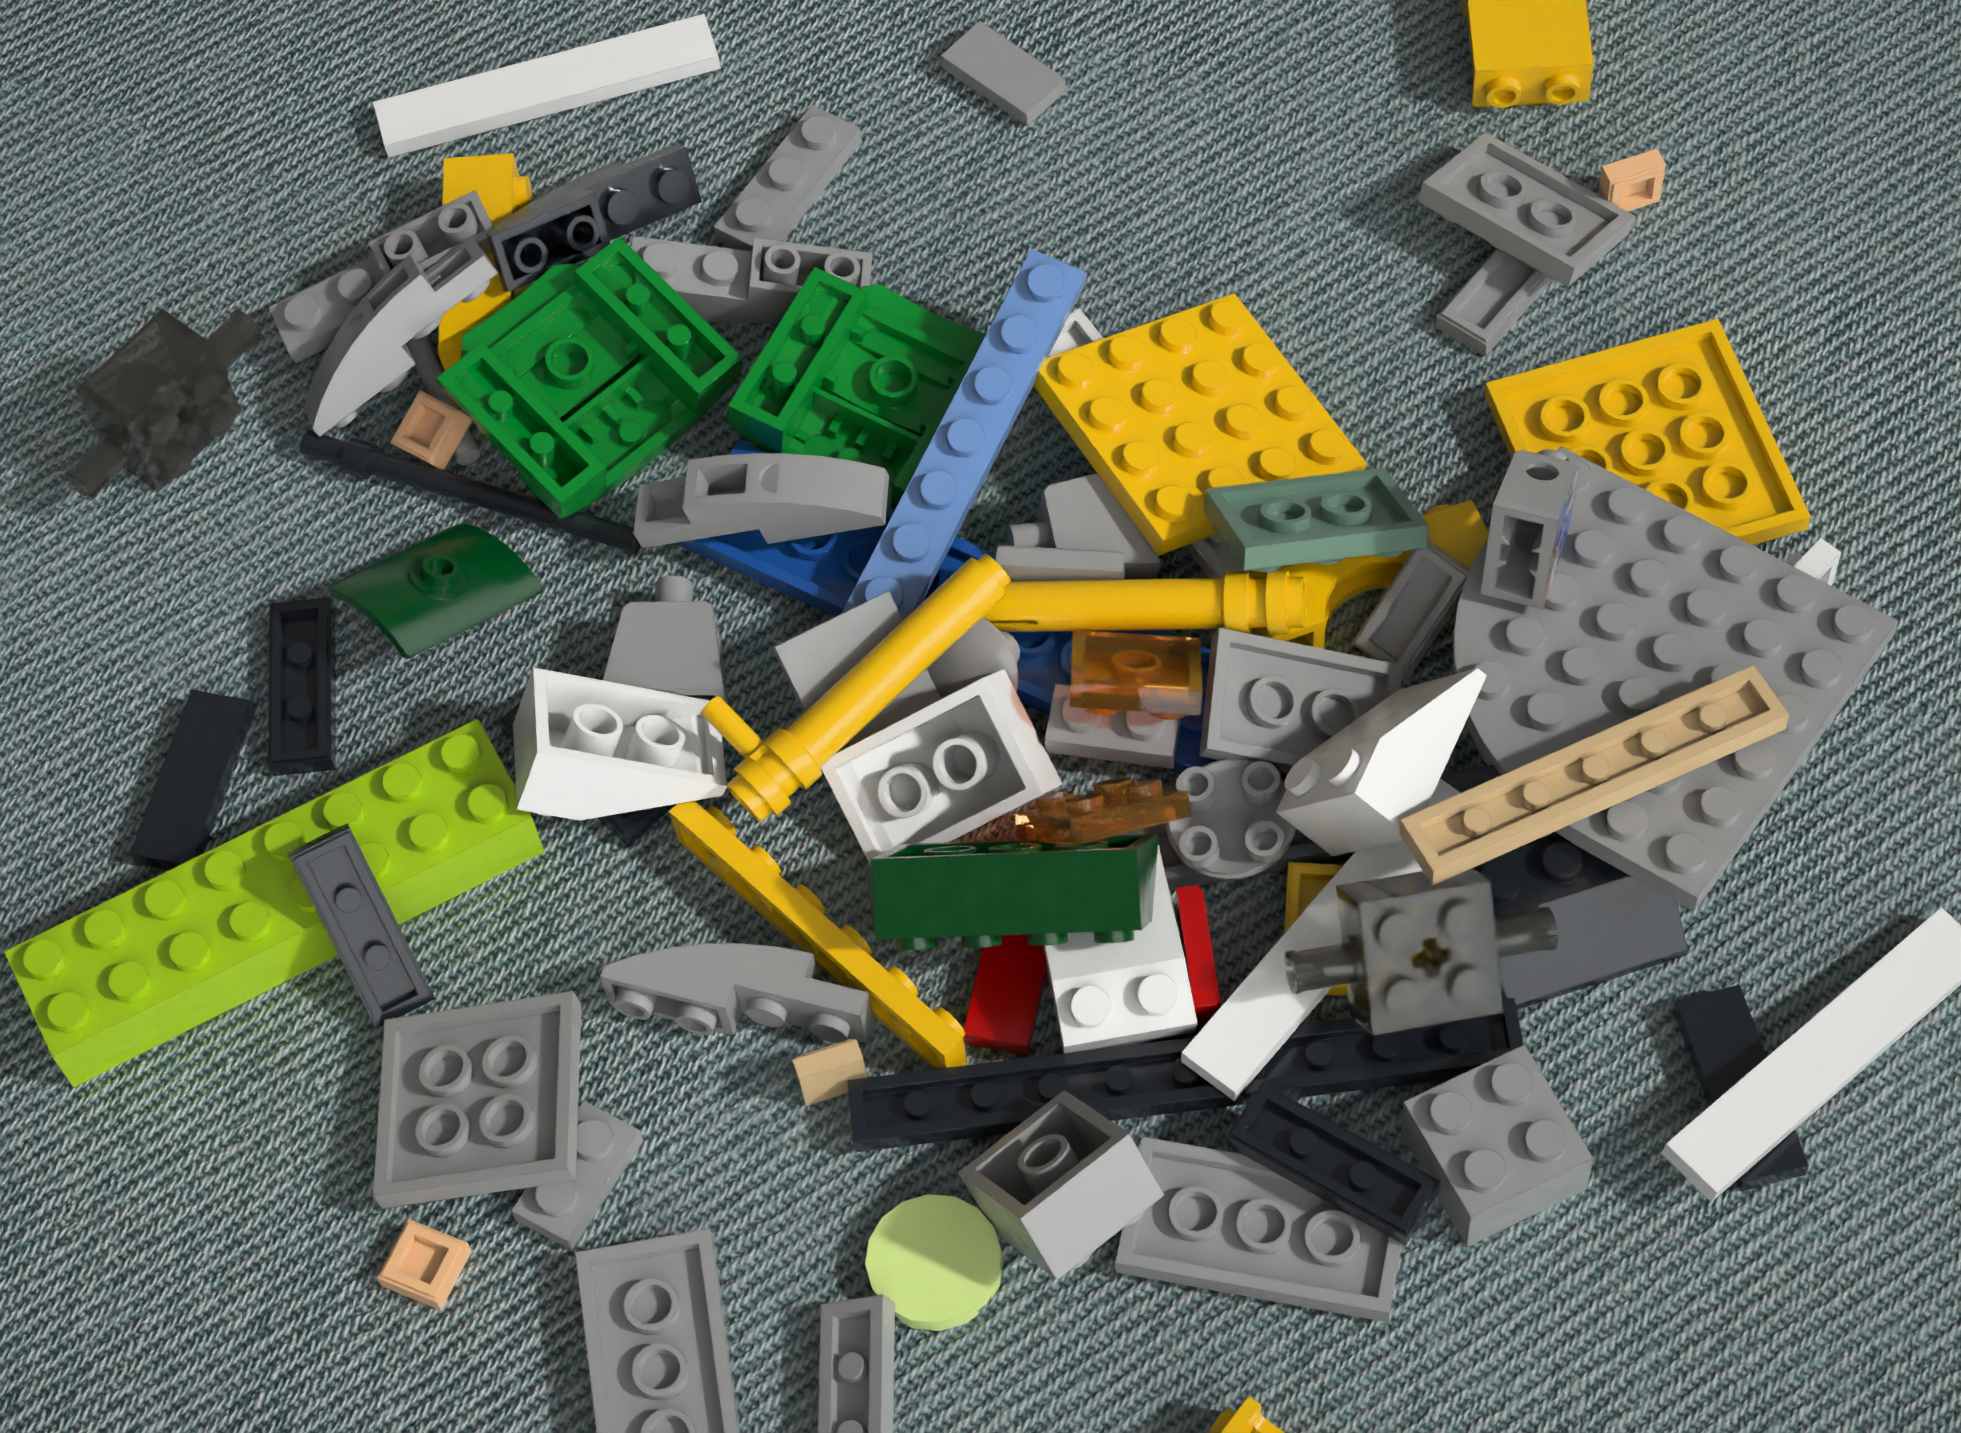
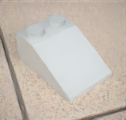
[513,667,727,821]
[1276,668,1487,856]
[821,669,1062,866]
[1043,845,1197,1054]

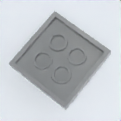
[373,991,581,1208]

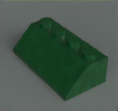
[871,834,1158,950]

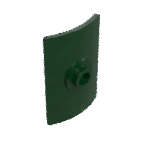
[328,523,543,659]

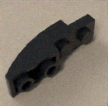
[486,144,702,292]

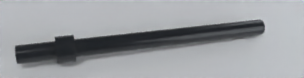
[300,430,640,553]

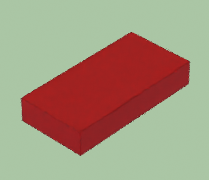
[1176,885,1221,1035]
[963,934,1048,1055]

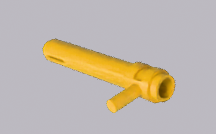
[701,554,1011,823]
[983,570,1307,635]

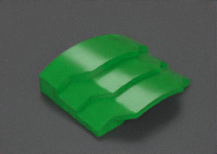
[436,236,743,519]
[728,267,986,509]

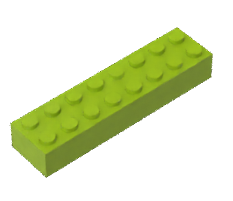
[4,719,545,1088]

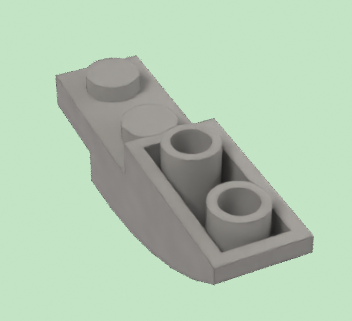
[268,190,494,363]
[303,236,498,437]
[631,236,872,323]
[633,453,889,548]
[600,943,874,1043]

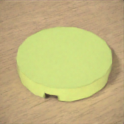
[865,1194,1003,1331]

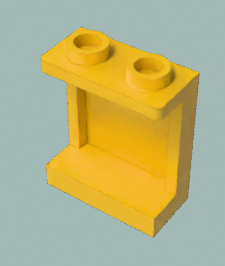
[1461,0,1594,108]

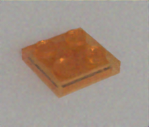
[1069,630,1202,720]
[1014,777,1192,846]

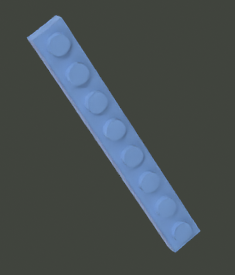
[842,249,1087,620]

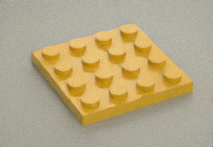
[1033,293,1367,556]
[1485,319,1811,545]

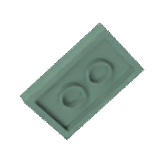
[1204,468,1429,572]

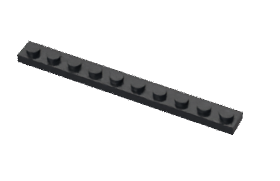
[848,998,1524,1152]

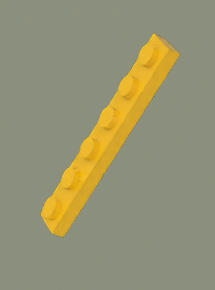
[669,801,968,1069]

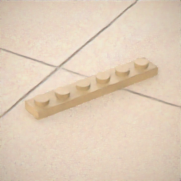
[1399,665,1789,886]

